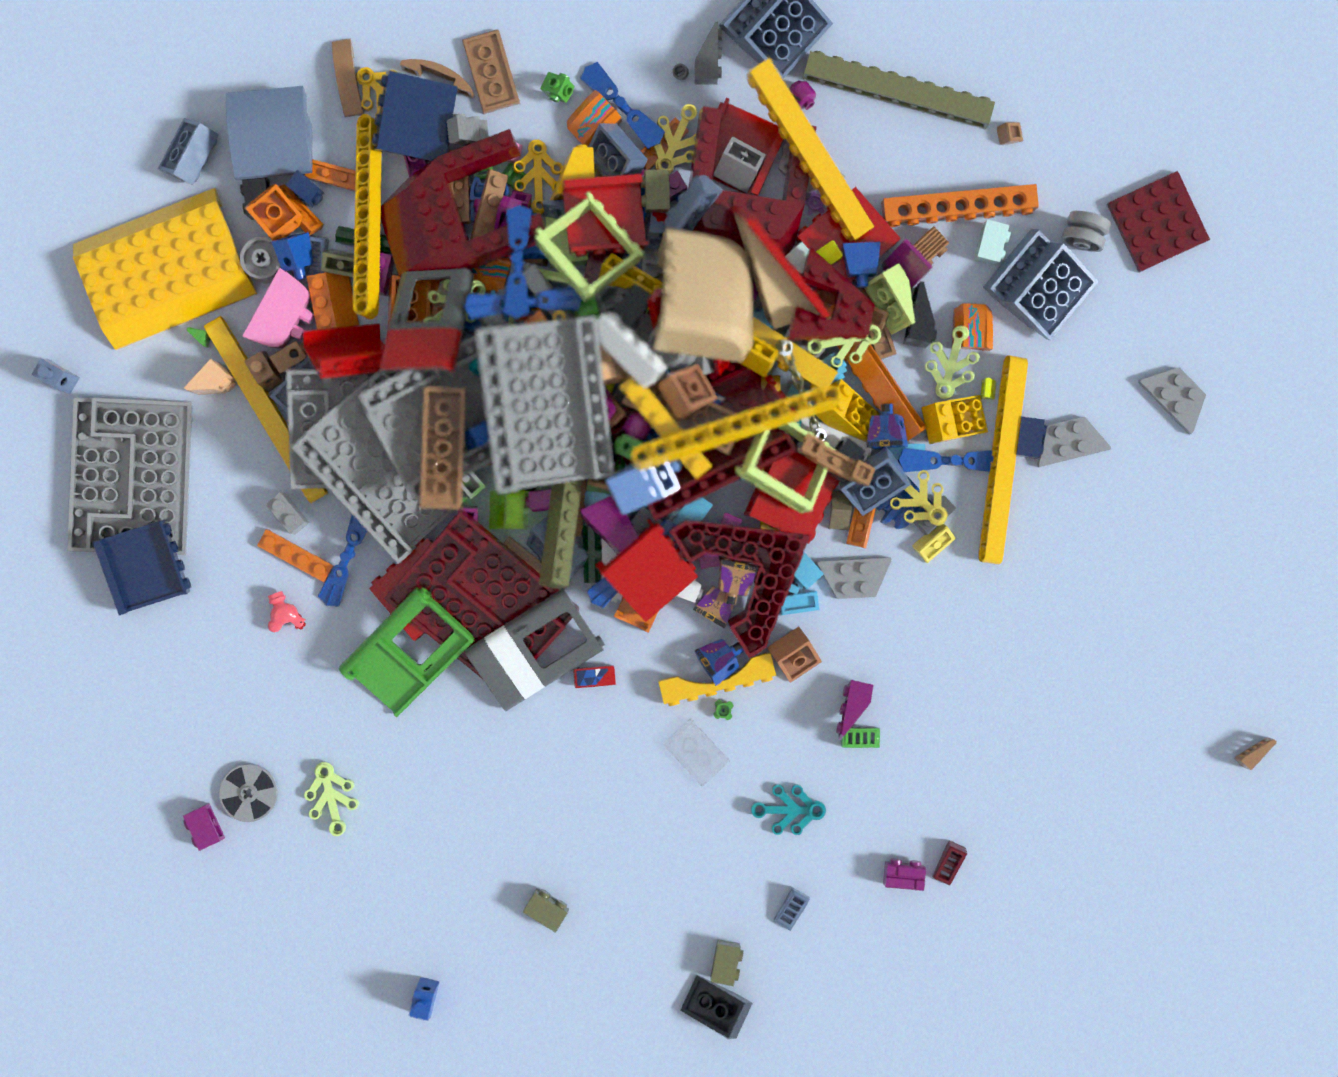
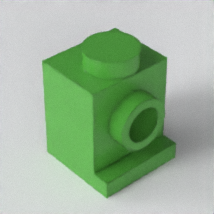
[614,434,644,460]

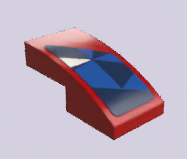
[573,665,616,688]

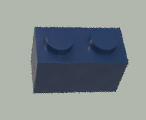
[1016,416,1047,459]

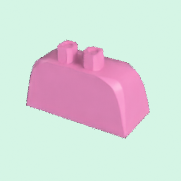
[243,268,314,349]

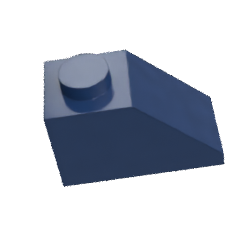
[285,170,324,208]

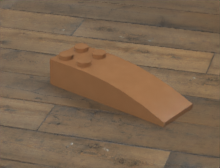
[622,379,741,456]
[420,387,465,509]

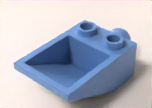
[605,452,682,515]

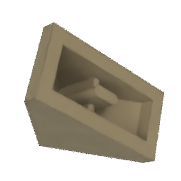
[829,491,852,530]

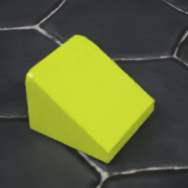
[816,240,843,265]
[980,378,996,400]

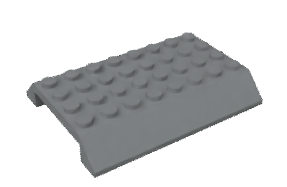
[476,316,614,493]
[359,335,493,502]
[292,372,486,564]

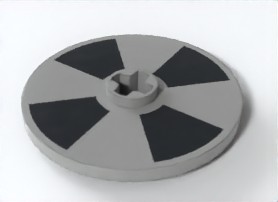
[219,764,278,822]

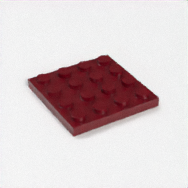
[1107,171,1210,273]

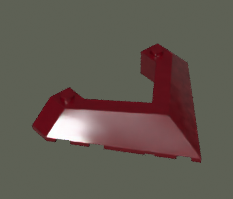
[669,520,811,658]

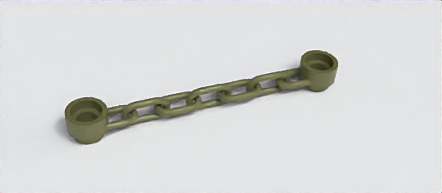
[775,339,826,441]

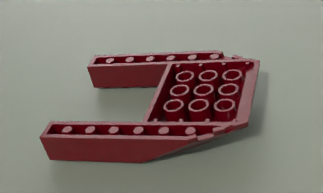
[688,106,817,256]
[381,129,546,281]

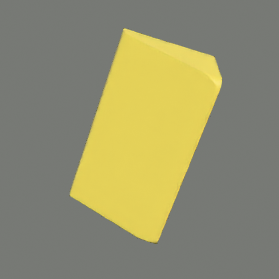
[912,524,956,563]

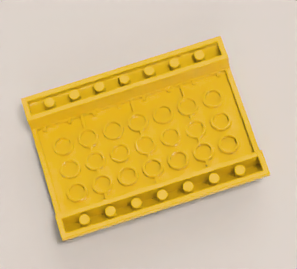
[73,188,257,350]

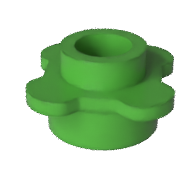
[713,700,734,720]

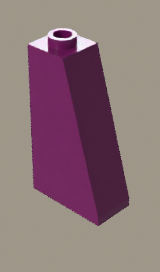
[580,495,638,554]

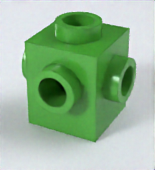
[540,72,575,103]

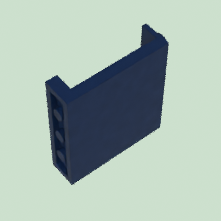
[372,70,458,161]
[93,519,191,615]

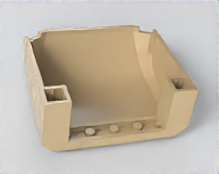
[654,228,753,362]

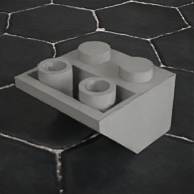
[713,136,766,194]

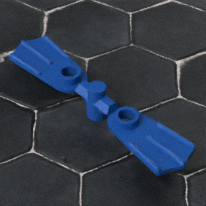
[580,62,665,149]
[503,205,532,318]
[464,286,582,319]
[898,448,994,472]
[318,514,368,607]
[587,519,677,608]

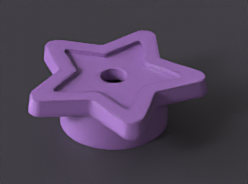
[805,191,825,215]

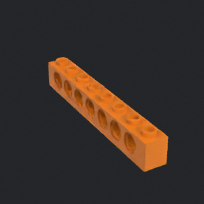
[881,184,1039,227]

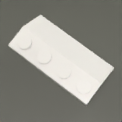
[596,312,667,388]

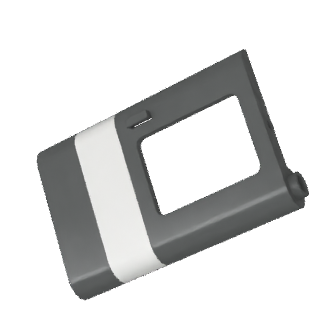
[465,588,605,711]

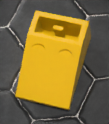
[816,379,880,442]
[921,395,988,445]

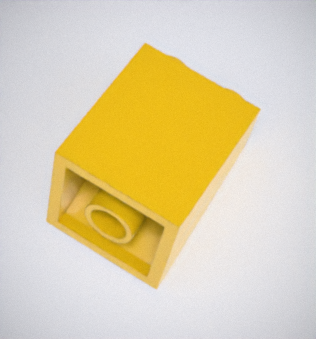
[550,145,595,200]

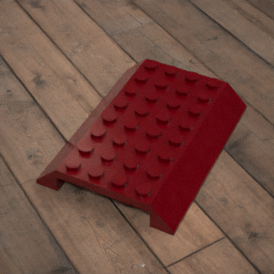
[608,360,797,521]

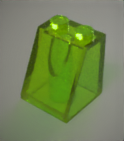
[489,490,528,530]

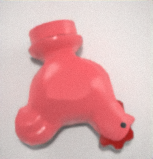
[268,591,306,633]

